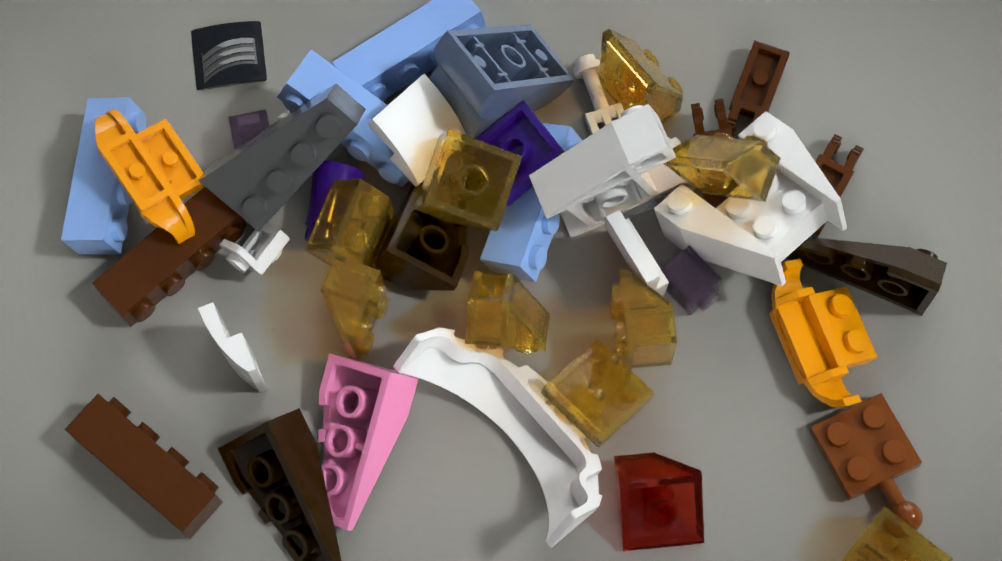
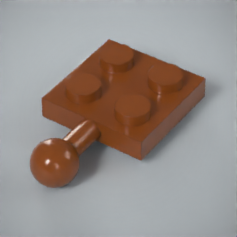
[809,393,923,534]

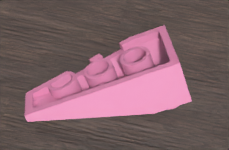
[318,353,419,531]

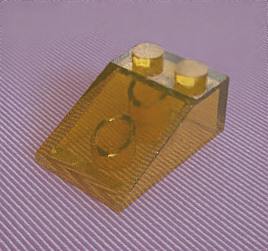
[599,28,683,124]

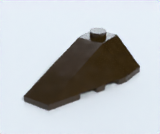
[371,147,470,291]
[786,237,947,316]
[217,408,342,561]

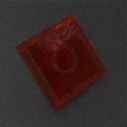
[614,452,704,551]

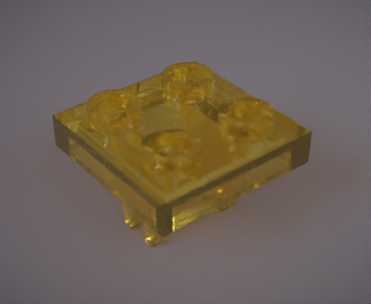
[541,339,655,448]

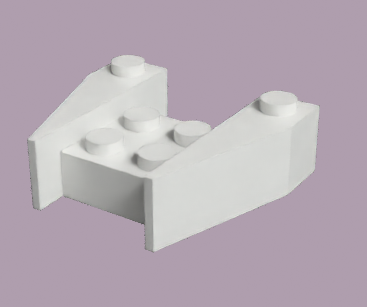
[529,104,702,237]
[654,111,847,286]

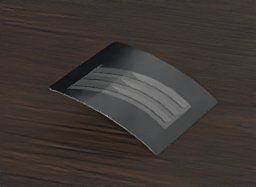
[191,21,267,90]

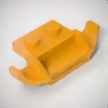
[94,109,205,244]
[769,258,878,408]

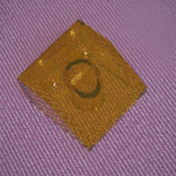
[415,129,522,231]
[663,133,781,202]
[305,178,396,286]

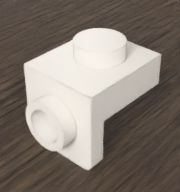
[219,224,290,275]

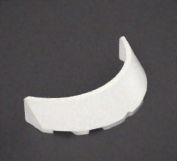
[393,327,602,548]

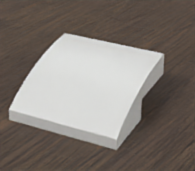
[368,74,469,187]
[605,210,669,299]
[198,302,267,392]

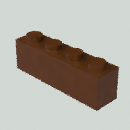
[92,187,248,327]
[64,394,223,539]

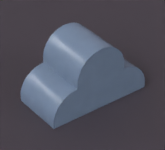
[429,24,576,142]

